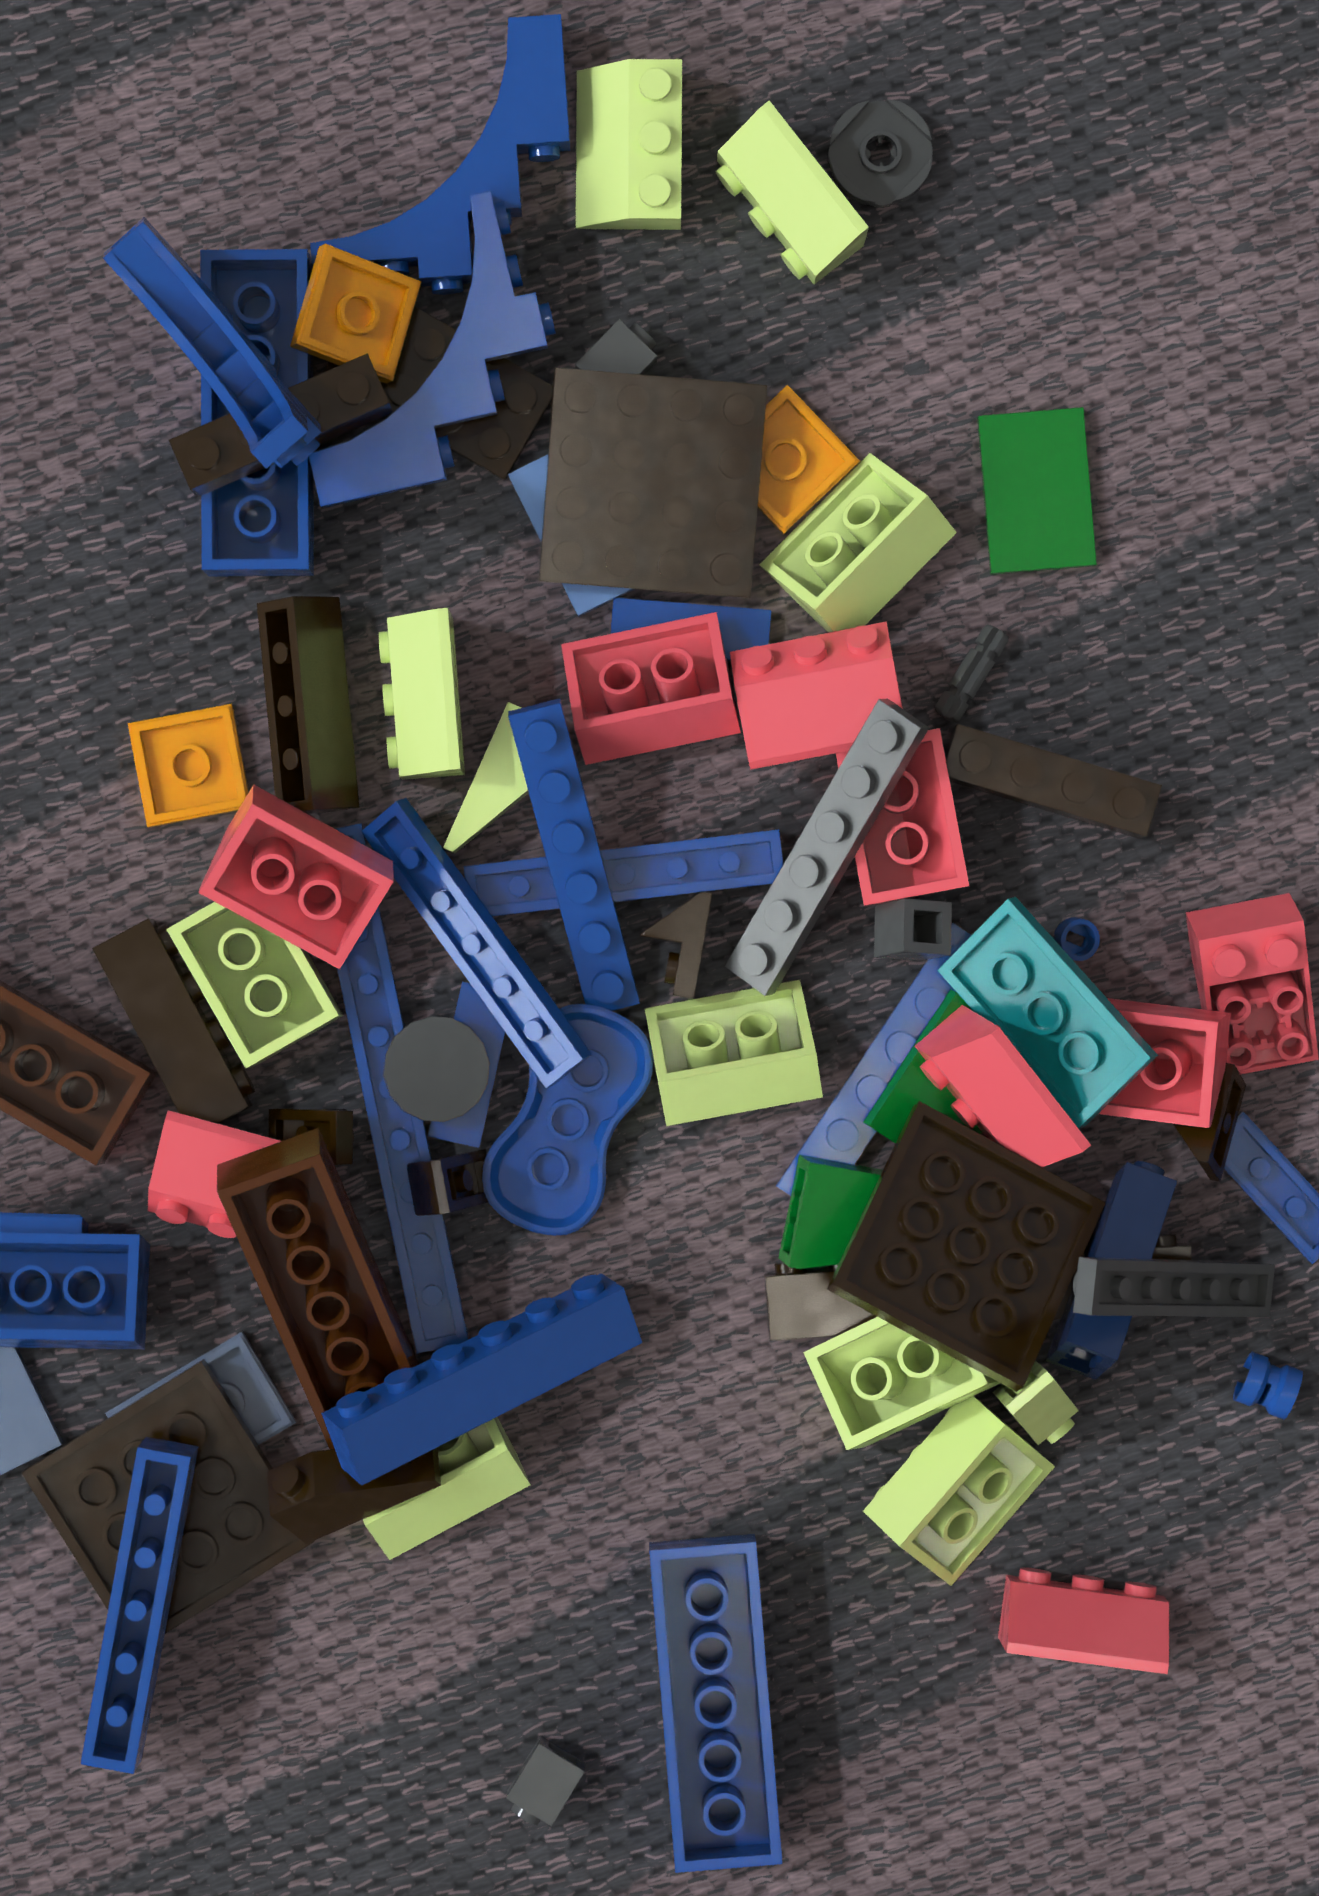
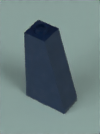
[1046,1161,1177,1380]

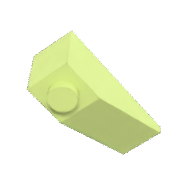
[443,702,529,854]
[993,1361,1079,1445]

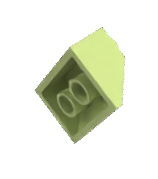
[576,59,682,230]
[715,100,869,284]
[759,453,957,632]
[379,608,465,780]
[645,980,823,1126]
[803,1317,1000,1450]
[863,1396,1055,1586]
[363,1417,530,1560]

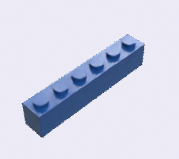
[321,1273,642,1485]
[81,1437,199,1774]

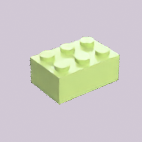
[166,902,344,1069]

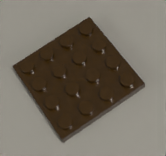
[538,368,767,598]
[827,1101,1106,1392]
[22,1359,315,1634]

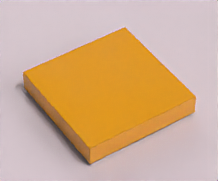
[290,244,421,383]
[758,385,860,535]
[128,704,249,828]

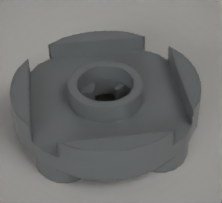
[827,99,933,208]

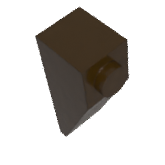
[267,1447,441,1544]

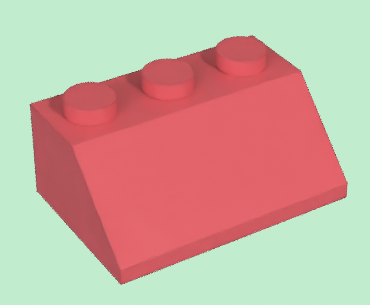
[561,612,741,765]
[730,621,903,770]
[836,728,969,906]
[199,785,394,969]
[1098,998,1231,1128]
[914,1005,1091,1168]
[148,1110,281,1238]
[998,1568,1169,1674]

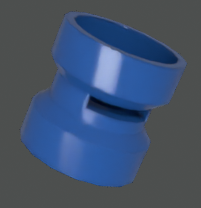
[1233,1351,1303,1420]

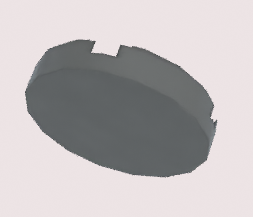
[383,1016,490,1122]

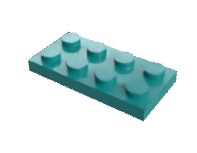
[937,897,1158,1129]

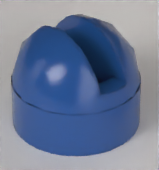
[1053,917,1100,961]

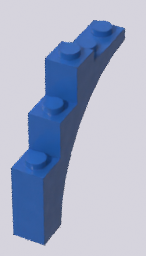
[310,14,571,295]
[309,191,556,508]
[103,217,321,469]

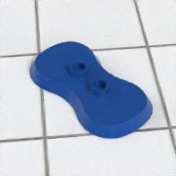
[482,1004,653,1236]

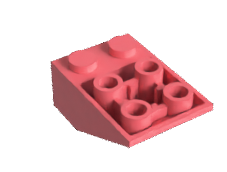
[1186,893,1319,1075]

